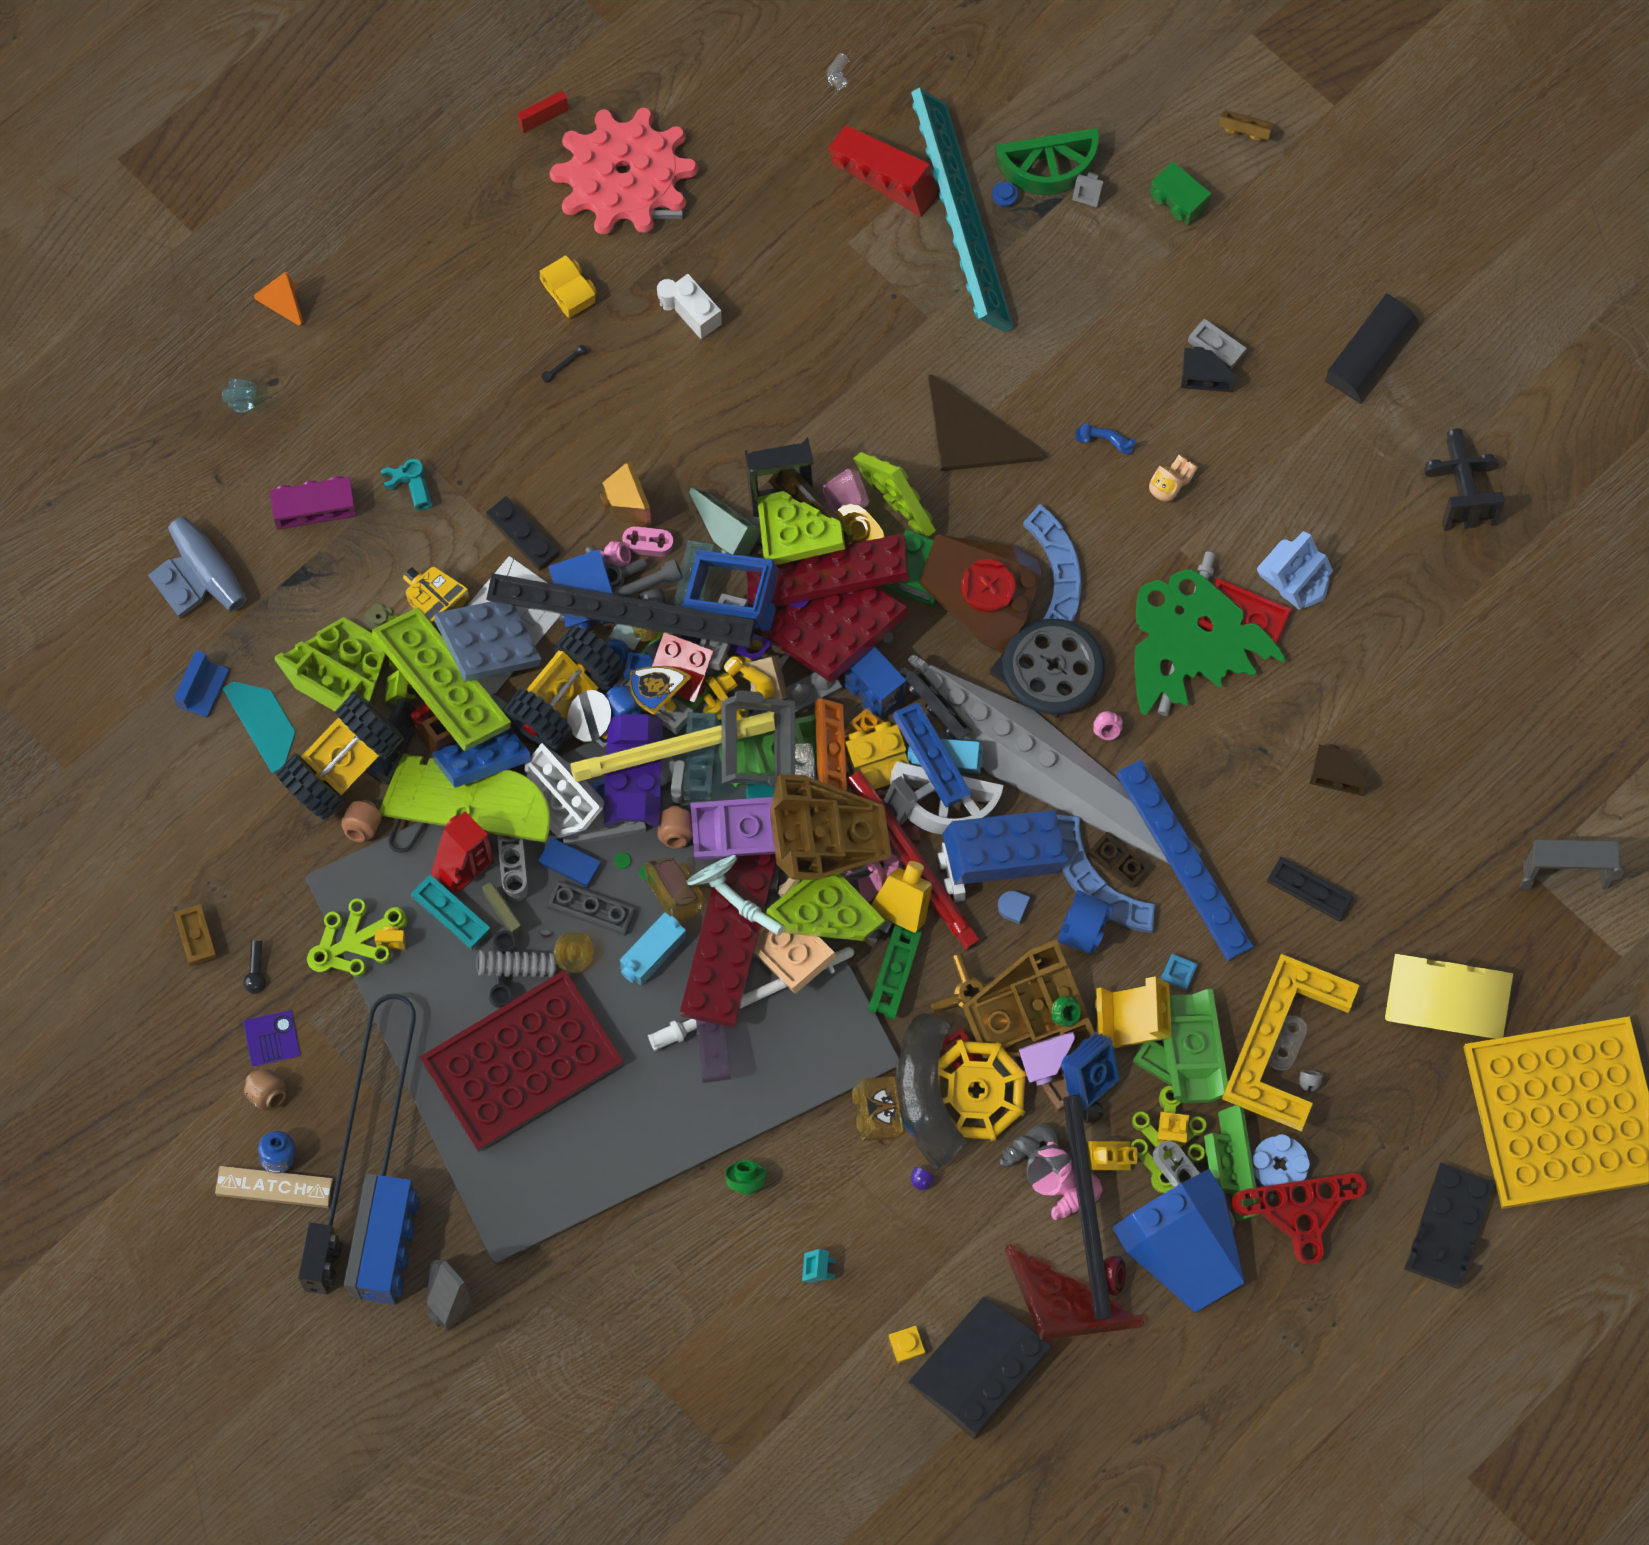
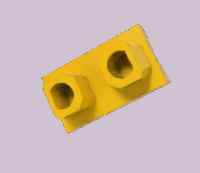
[703,672,747,720]
[1086,1141,1137,1170]

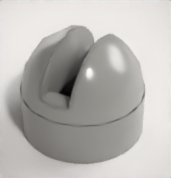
[1299,1069,1323,1092]

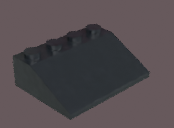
[908,1296,1051,1440]

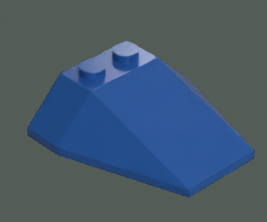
[1112,1169,1245,1312]

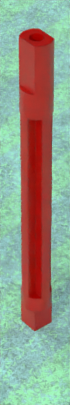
[847,770,979,950]

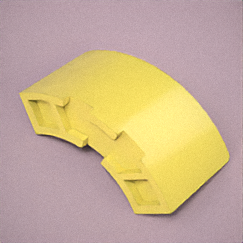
[1385,954,1513,1039]

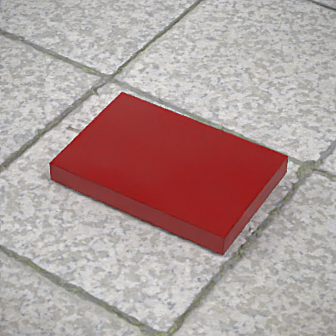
[1197,578,1292,658]

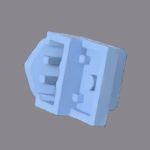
[1257,531,1333,610]

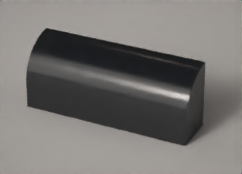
[1325,293,1419,404]

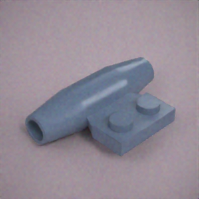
[148,516,247,618]

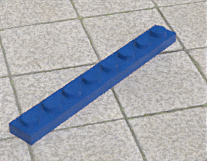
[1116,760,1253,962]

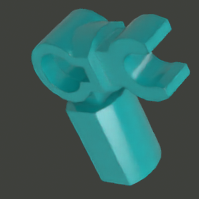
[381,459,432,511]

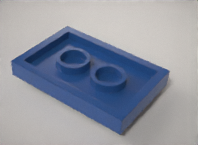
[433,728,531,788]

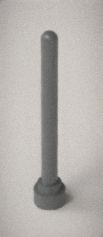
[559,559,683,622]

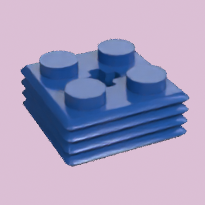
[1061,1032,1120,1110]

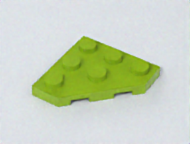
[853,452,936,537]
[757,491,845,565]
[766,874,885,941]

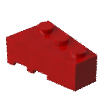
[431,811,494,896]

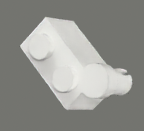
[657,274,722,339]

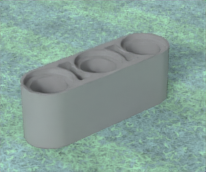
[497,835,529,902]

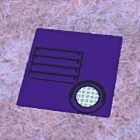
[243,1010,300,1066]

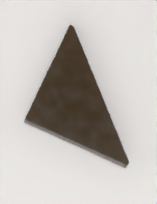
[928,375,1043,471]

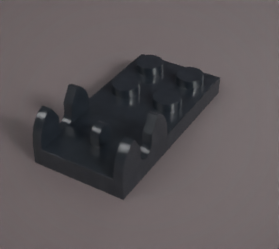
[1404,1163,1495,1289]

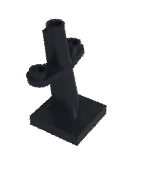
[1424,428,1505,531]

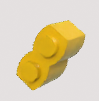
[540,255,597,318]

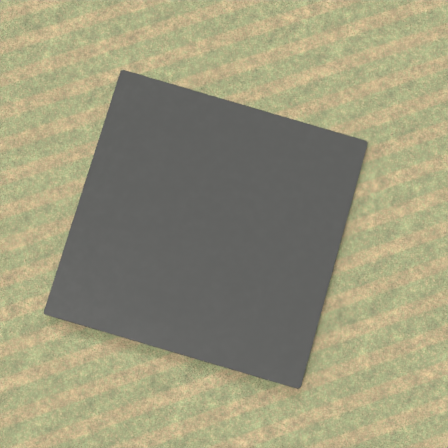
[306,700,900,1263]

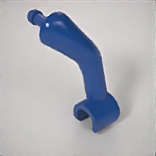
[1075,424,1136,454]

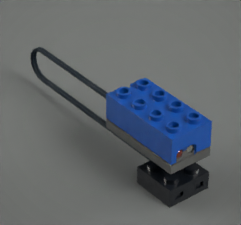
[298,994,420,1305]

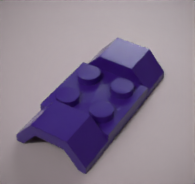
[604,714,663,827]

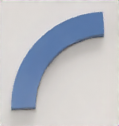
[1023,504,1081,622]
[1056,814,1155,933]

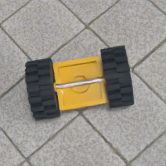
[502,625,625,753]
[276,691,405,821]

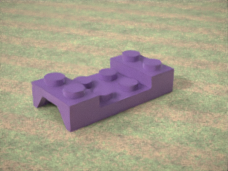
[691,797,775,862]

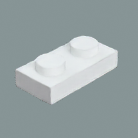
[938,843,965,903]

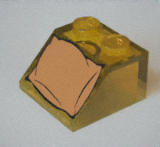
[644,857,705,924]

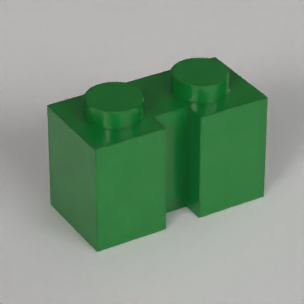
[1150,161,1211,225]

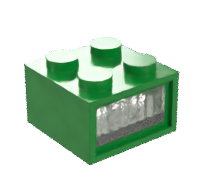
[884,530,937,607]

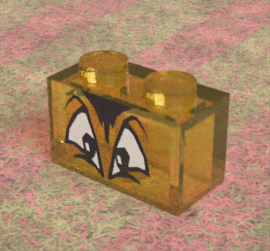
[852,1077,903,1141]

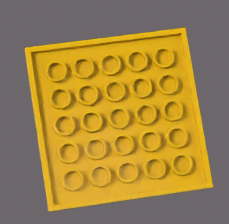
[1463,1016,1649,1209]

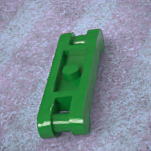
[867,924,922,1020]

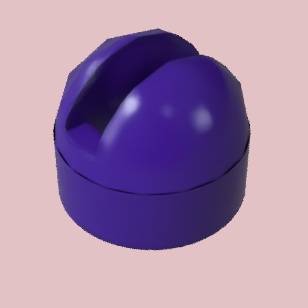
[911,1167,936,1190]

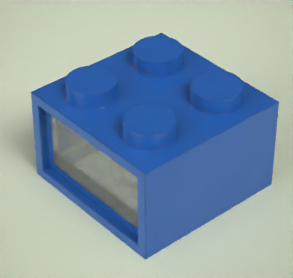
[844,646,906,720]

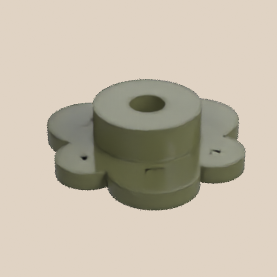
[364,604,394,631]

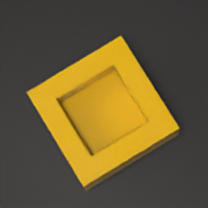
[375,927,406,950]
[889,1326,925,1364]

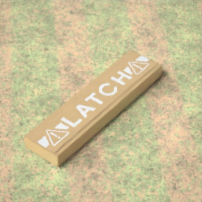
[215,1166,333,1208]

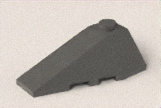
[427,1260,474,1331]

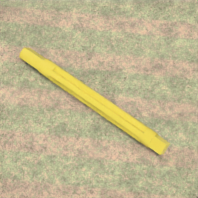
[570,711,775,782]

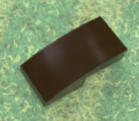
[1087,832,1150,888]

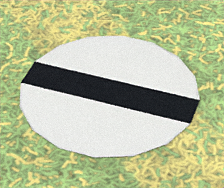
[567,690,611,741]

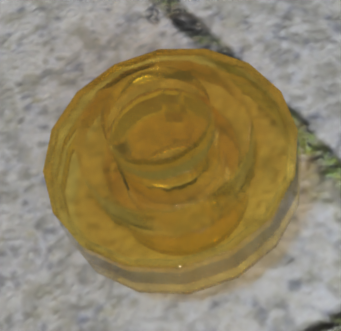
[554,931,594,973]

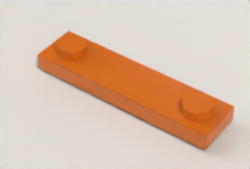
[815,698,847,791]

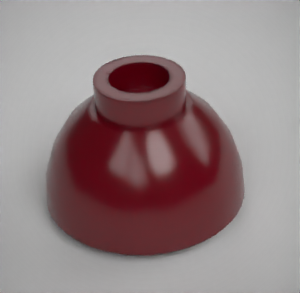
[1104,1256,1126,1296]

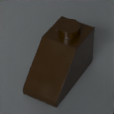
[1309,744,1368,796]

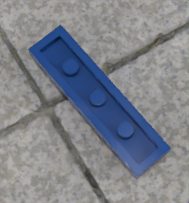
[893,702,972,808]

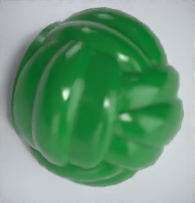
[1051,996,1081,1027]

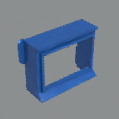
[681,550,780,631]

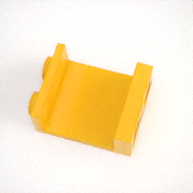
[1095,977,1172,1048]

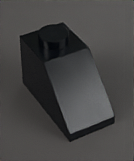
[1181,346,1236,392]

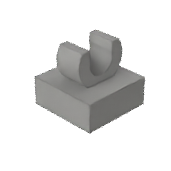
[1072,172,1104,207]

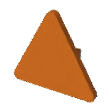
[254,272,303,325]

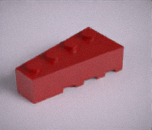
[828,125,939,217]

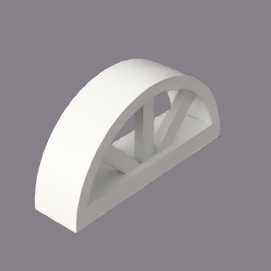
[890,762,1004,835]

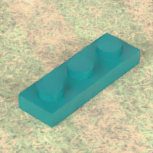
[411,875,491,950]

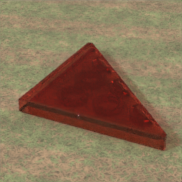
[1005,1244,1144,1340]

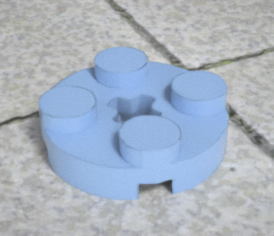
[1252,1134,1310,1192]

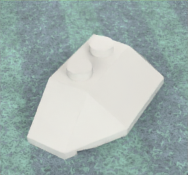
[525,743,604,838]

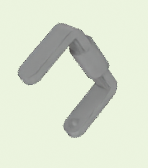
[671,760,686,803]

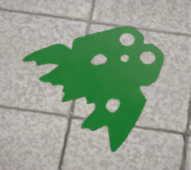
[1134,569,1285,716]

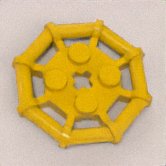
[925,1039,1027,1142]

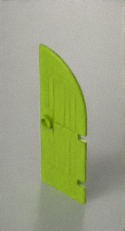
[379,754,550,842]

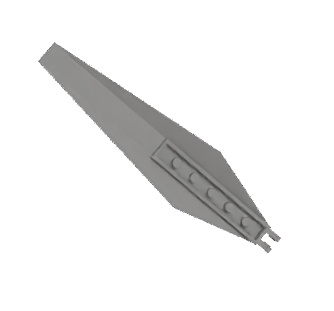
[899,655,1202,864]

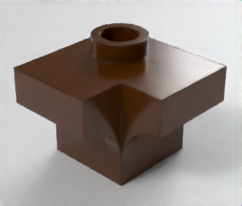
[415,715,458,754]

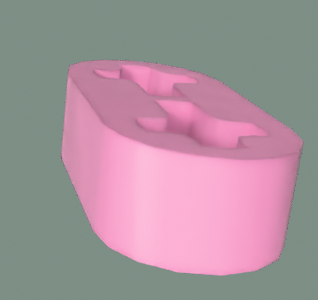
[623,527,674,557]

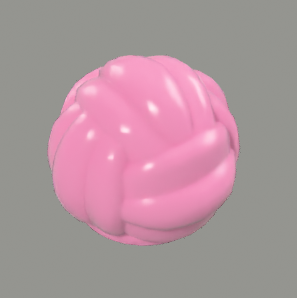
[603,541,631,569]
[1093,711,1123,740]

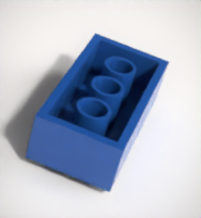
[942,810,1068,885]

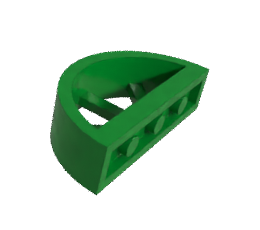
[995,128,1099,195]

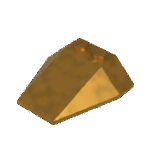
[770,774,892,880]
[962,939,1095,1058]

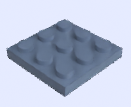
[434,602,541,682]

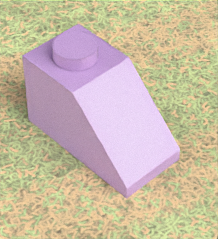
[1019,1032,1075,1085]

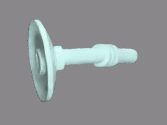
[686,855,784,936]

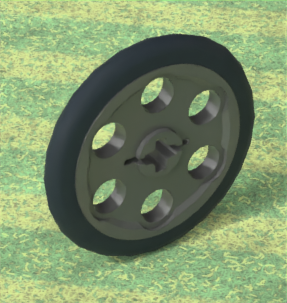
[1002,619,1105,714]

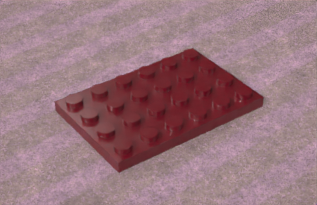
[420,970,624,1152]

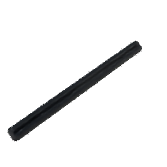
[1063,1095,1112,1320]

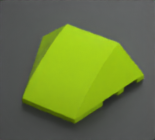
[275,617,386,711]

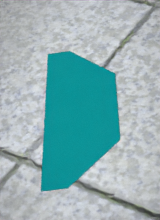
[222,682,295,773]

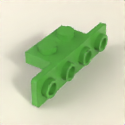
[1204,1105,1260,1221]

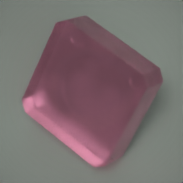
[822,469,869,512]

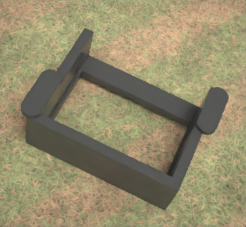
[721,690,796,787]
[1519,840,1624,890]

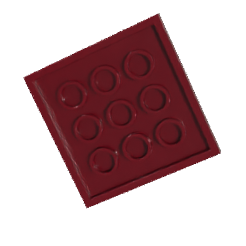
[758,587,909,683]

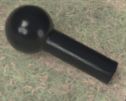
[243,941,266,994]

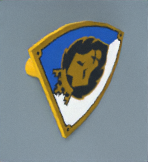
[629,666,691,715]

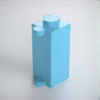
[908,739,983,774]
[620,912,687,986]

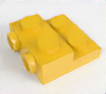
[845,721,909,790]

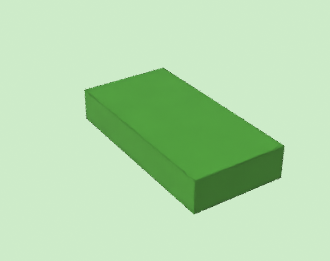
[1133,1041,1172,1086]

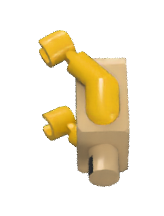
[724,655,788,718]

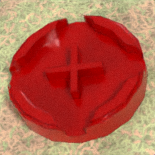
[961,559,1016,613]

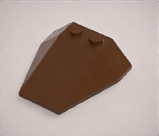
[919,534,1042,653]

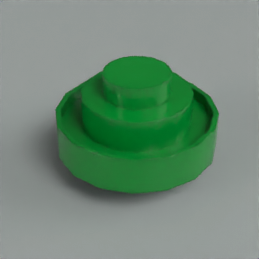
[725,1160,767,1195]

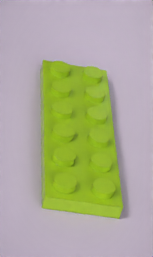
[372,607,511,751]

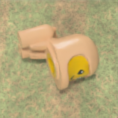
[1149,454,1198,502]

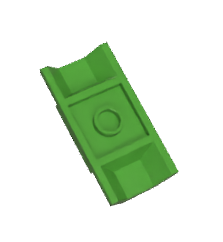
[719,715,817,787]
[1163,989,1228,1104]

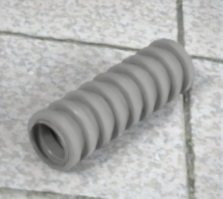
[476,950,556,978]

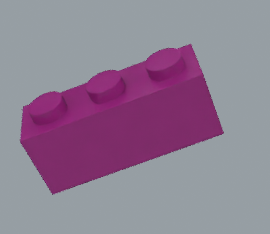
[269,476,357,530]

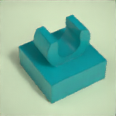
[802,1249,836,1284]

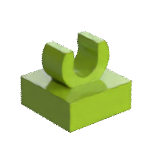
[385,670,416,705]

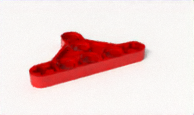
[1232,1173,1366,1265]

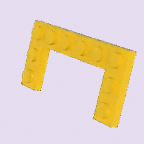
[1222,954,1360,1132]

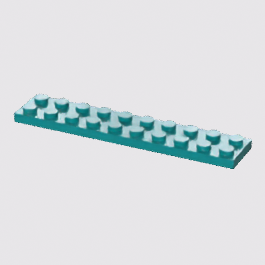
[911,88,1014,332]

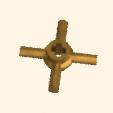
[930,953,990,1013]

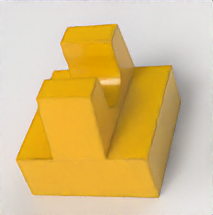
[1157,1112,1189,1145]

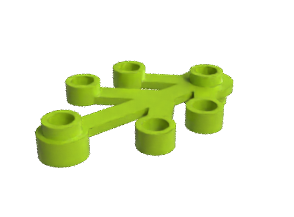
[307,898,408,978]
[1131,1086,1206,1194]

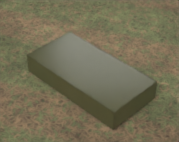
[482,882,523,938]

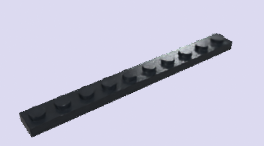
[486,573,756,648]

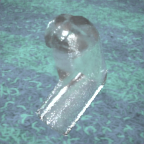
[826,53,849,90]

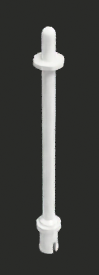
[647,947,854,1052]

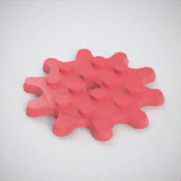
[549,108,698,235]

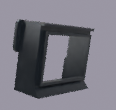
[745,437,814,517]

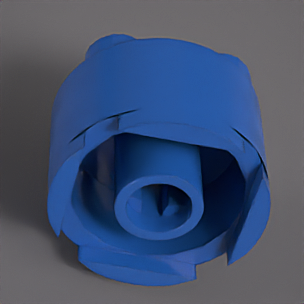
[1057,890,1114,954]

